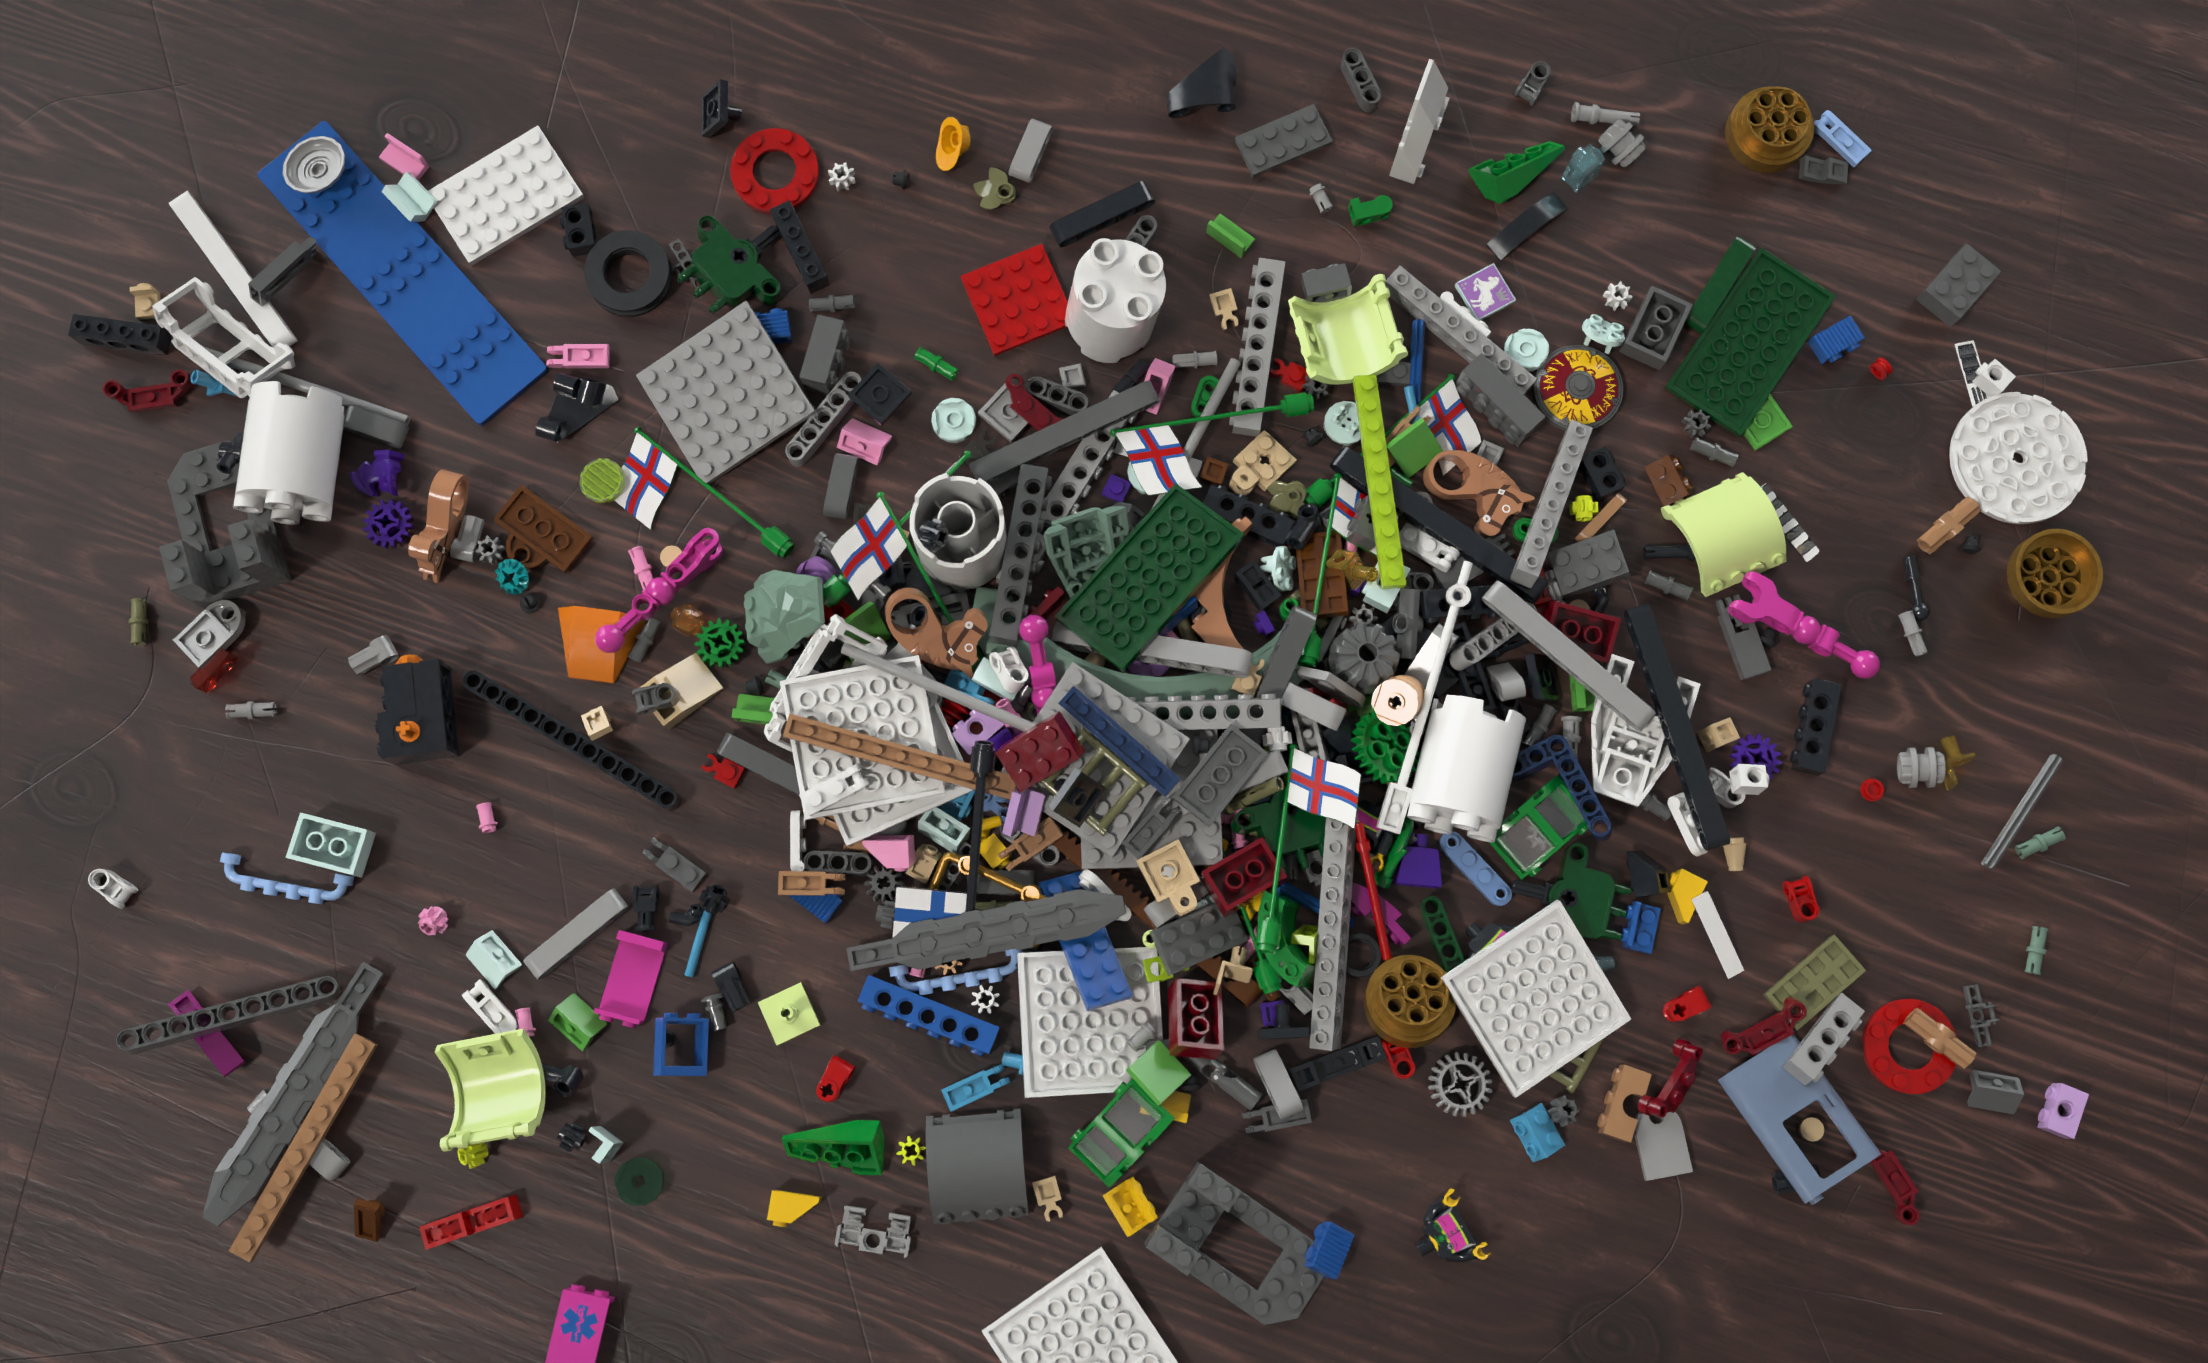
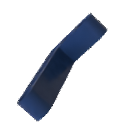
[1512,735,1612,841]

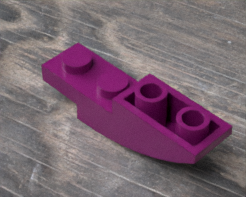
[1351,883,1411,946]
[168,990,245,1077]

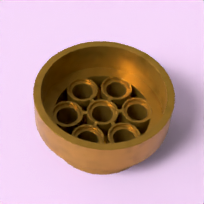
[1725,86,1814,173]
[2007,529,2103,618]
[1364,955,1456,1048]

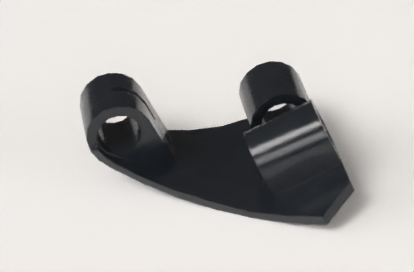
[1166,47,1237,118]
[535,372,619,442]

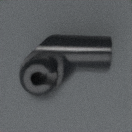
[1591,586,1609,614]
[669,904,703,926]

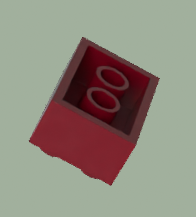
[1544,600,1621,663]
[995,711,1085,792]
[1200,837,1287,918]
[1168,978,1224,1060]

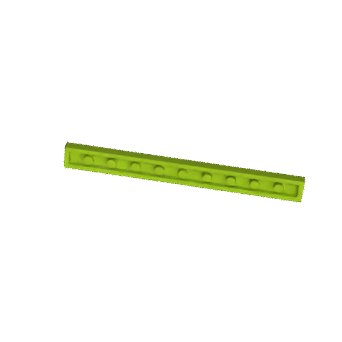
[1353,375,1406,589]

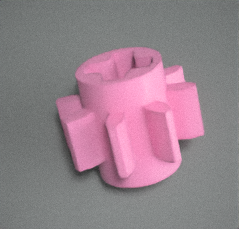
[418,906,449,935]

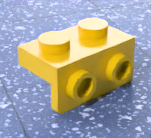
[1102,1177,1158,1237]

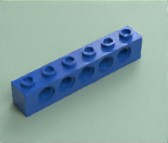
[858,975,1000,1057]

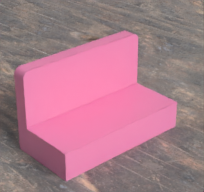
[379,133,430,181]
[837,419,892,465]

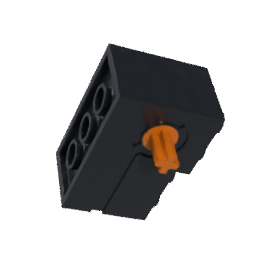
[375,655,460,766]

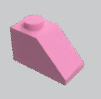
[1144,358,1176,415]
[862,835,916,872]

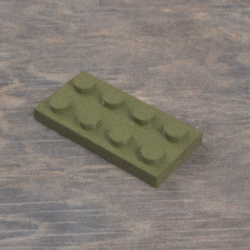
[1763,934,1866,1031]

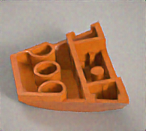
[558,606,647,684]

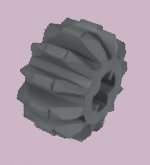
[864,865,905,904]

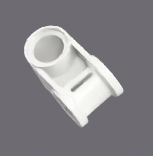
[989,646,1028,694]
[1708,767,1746,808]
[88,869,138,909]

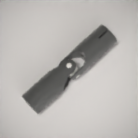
[1180,1056,1262,1110]

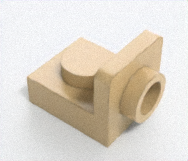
[130,283,161,320]
[581,706,613,741]
[1697,717,1740,752]
[906,844,943,884]

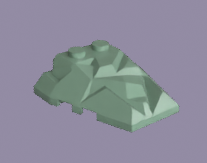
[1044,506,1129,598]
[744,570,825,664]

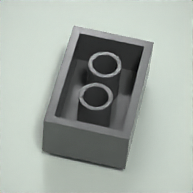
[1916,243,2001,327]
[1619,286,1693,370]
[799,314,851,396]
[1548,530,1631,600]

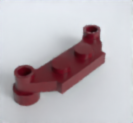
[102,369,195,413]
[1005,374,1067,431]
[1720,997,1807,1056]
[1638,1039,1703,1118]
[1853,1149,1919,1225]

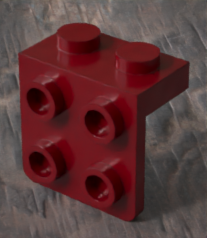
[1027,586,1068,640]

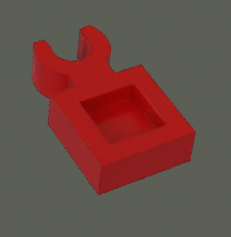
[1269,358,1308,393]
[701,754,746,789]

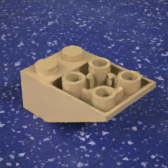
[641,653,724,730]

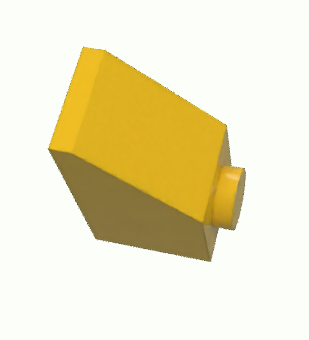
[1667,869,1708,925]
[767,1190,822,1227]

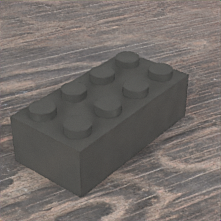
[1455,353,1546,447]

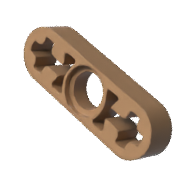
[1575,493,1627,542]

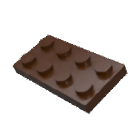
[1296,531,1349,619]

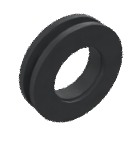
[584,230,672,317]

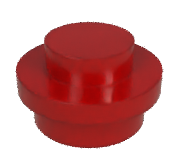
[1860,778,1884,802]

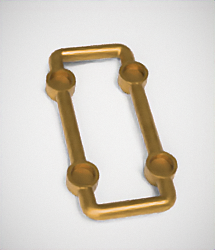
[928,852,1048,949]

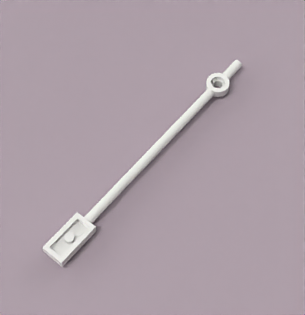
[1376,561,1473,834]

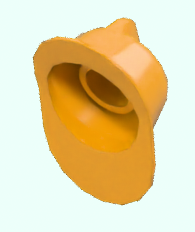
[936,117,971,171]

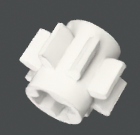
[828,162,855,191]
[1603,281,1632,311]
[1262,726,1292,752]
[971,985,1000,1014]

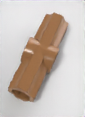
[1916,497,1981,555]
[1903,1008,1977,1069]

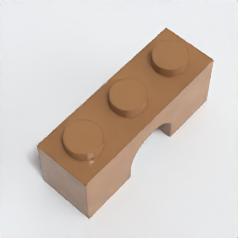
[1597,1065,1652,1143]

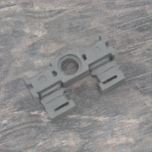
[835,1205,911,1258]

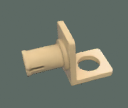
[1213,946,1253,995]

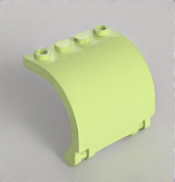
[1288,274,1408,384]
[1661,472,1786,597]
[435,1029,546,1152]

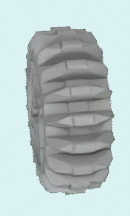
[1428,1052,1492,1117]

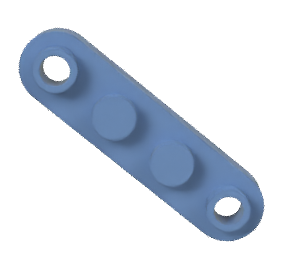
[1439,831,1512,906]

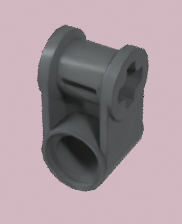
[1513,61,1551,106]
[632,683,680,715]

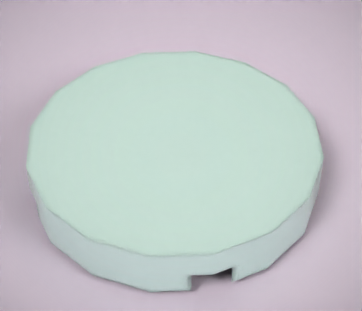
[1504,329,1549,372]
[931,398,976,443]

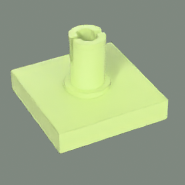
[758,982,821,1046]

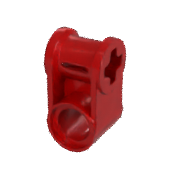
[1782,876,1819,923]
[1662,985,1712,1022]
[1380,1039,1415,1080]
[816,1055,856,1102]

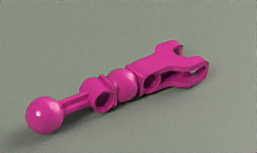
[595,528,723,653]
[1728,572,1881,679]
[1019,615,1056,715]

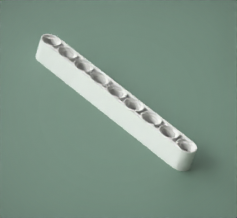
[169,190,298,347]

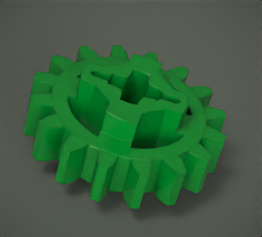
[695,618,746,669]

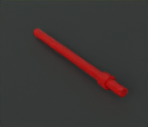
[1355,822,1392,961]

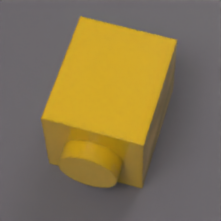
[980,833,1012,870]

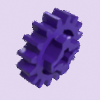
[363,499,415,549]
[1729,734,1782,782]

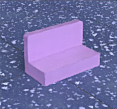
[1002,787,1046,837]

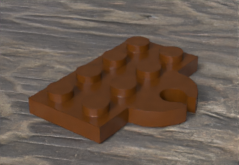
[493,485,594,574]

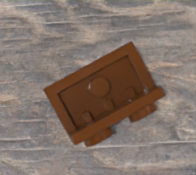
[1644,454,1693,506]

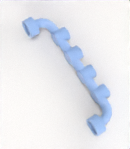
[220,852,354,904]
[889,949,1024,995]

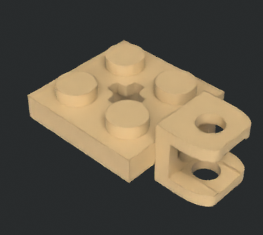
[1229,430,1297,496]
[1136,839,1200,916]

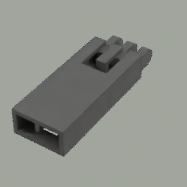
[248,237,317,306]
[1431,534,1516,589]
[885,591,970,636]
[1716,594,1771,681]

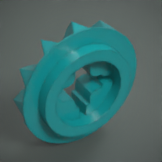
[495,559,529,595]

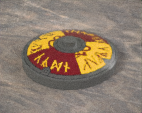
[1532,345,1623,431]

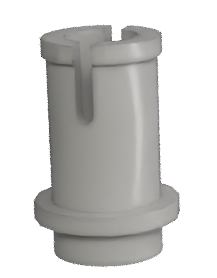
[1309,183,1333,214]
[1126,1022,1157,1053]

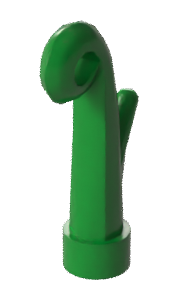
[1374,815,1414,889]

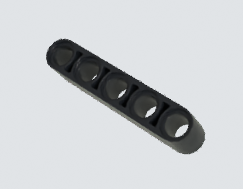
[1049,181,1155,248]

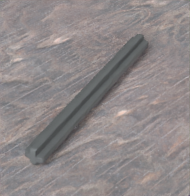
[1981,754,2063,870]

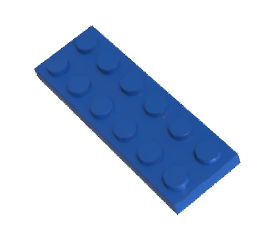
[1038,871,1132,1011]

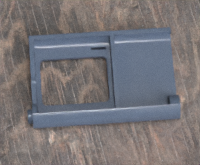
[1718,1034,1881,1205]

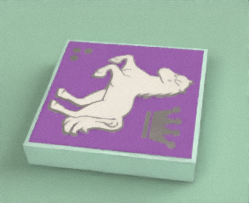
[1455,263,1516,321]

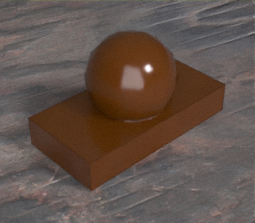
[354,1198,385,1242]

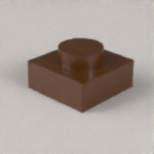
[1200,457,1229,485]

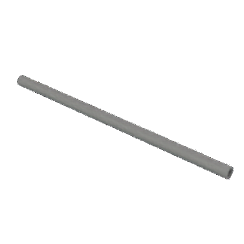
[202,346,410,426]
[1152,358,1241,508]
[841,642,1082,745]

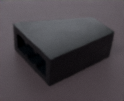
[1321,709,1367,772]

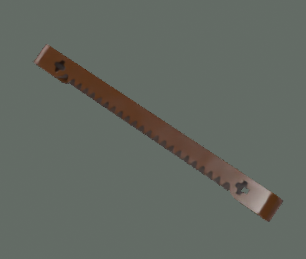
[1039,811,1263,1008]

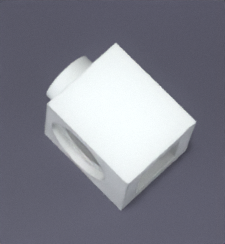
[1972,359,2016,397]
[1729,764,1769,795]

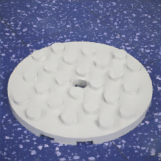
[1949,392,2088,524]

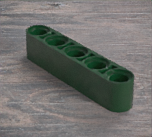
[1684,235,1757,334]
[1418,896,1465,973]

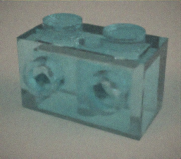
[1561,144,1605,193]

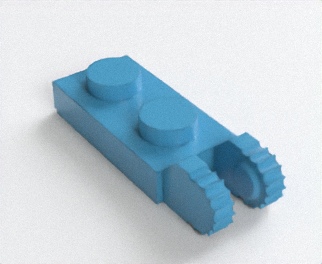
[944,669,995,705]
[941,1064,1010,1112]

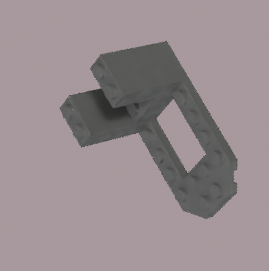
[159,440,291,608]
[1144,1161,1324,1325]

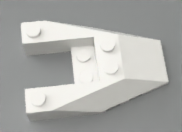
[1389,59,1449,184]
[1591,654,1700,807]

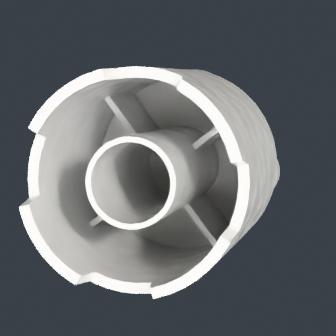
[1065,238,1166,363]
[233,381,344,525]
[910,473,1007,593]
[1407,695,1526,842]

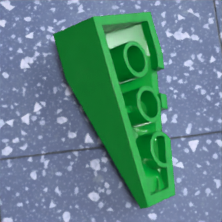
[1468,141,1565,203]
[782,1120,884,1175]

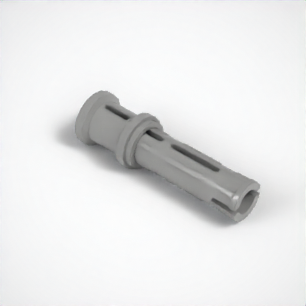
[1571,102,1640,127]
[1561,716,1582,787]

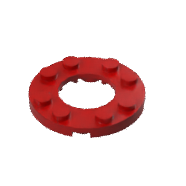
[730,128,819,214]
[1862,999,1957,1094]

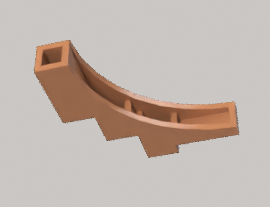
[1191,516,1253,649]

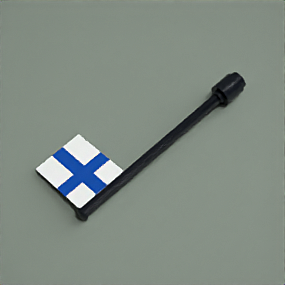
[893,740,996,937]

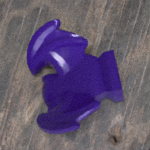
[350,450,405,496]

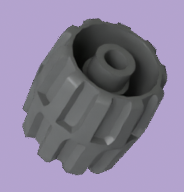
[1327,622,1400,696]

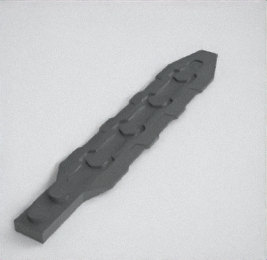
[846,889,1126,971]
[202,962,386,1227]

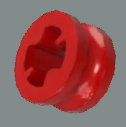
[1869,357,1893,380]

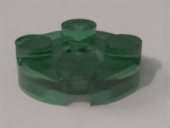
[615,1157,664,1206]

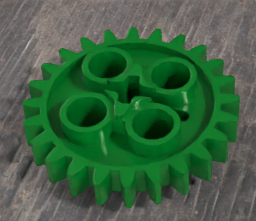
[1351,711,1420,784]

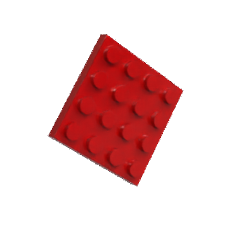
[960,244,1068,357]

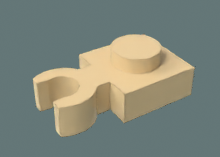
[1209,288,1238,331]
[1231,656,1264,698]
[1032,1176,1063,1221]

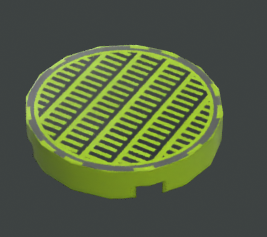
[580,458,625,503]

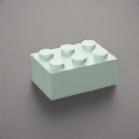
[286,812,376,878]

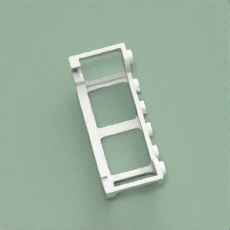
[152,277,295,398]
[764,614,888,752]

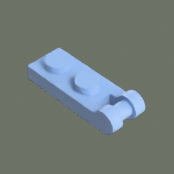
[1814,110,1872,167]

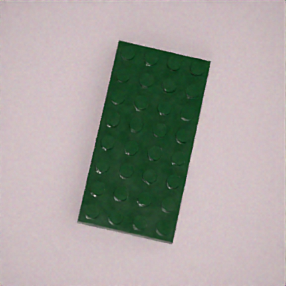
[1664,248,1836,438]
[1055,483,1245,673]

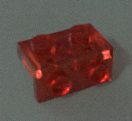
[190,648,239,694]

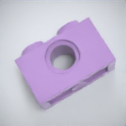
[952,710,1004,757]
[2037,1083,2089,1139]

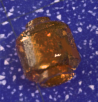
[670,604,705,637]

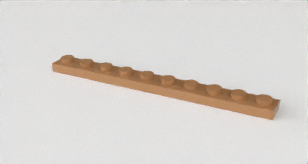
[783,714,1016,800]
[229,1033,378,1262]

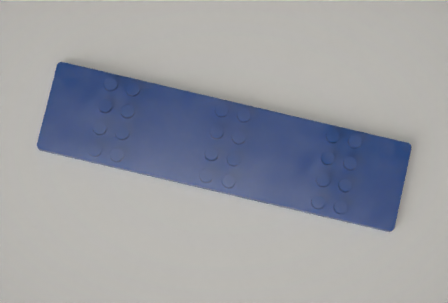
[257,121,548,426]

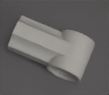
[450,515,485,563]
[348,635,399,676]
[1279,977,1313,1015]

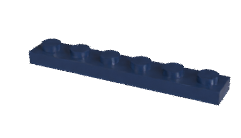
[1058,686,1181,797]

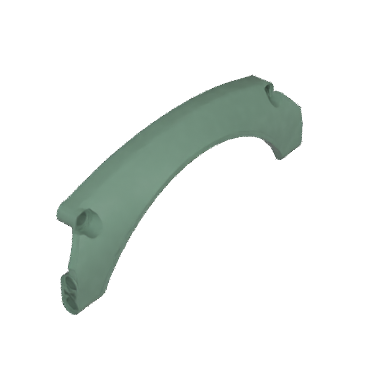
[973,587,1316,719]

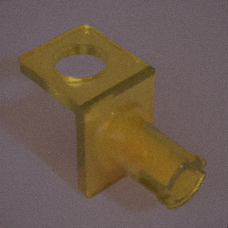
[1326,550,1378,590]
[1940,736,1976,790]

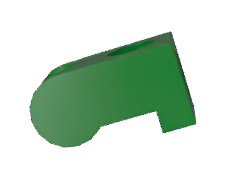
[1348,195,1393,227]

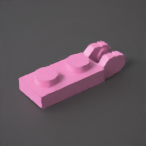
[546,344,610,368]

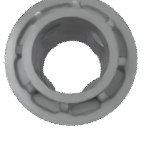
[1598,120,1646,167]
[1897,747,1945,788]

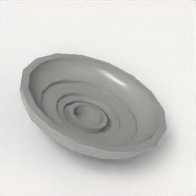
[283,136,345,194]

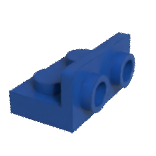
[1620,901,1661,954]

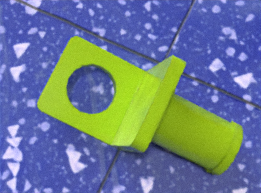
[1143,956,1189,983]

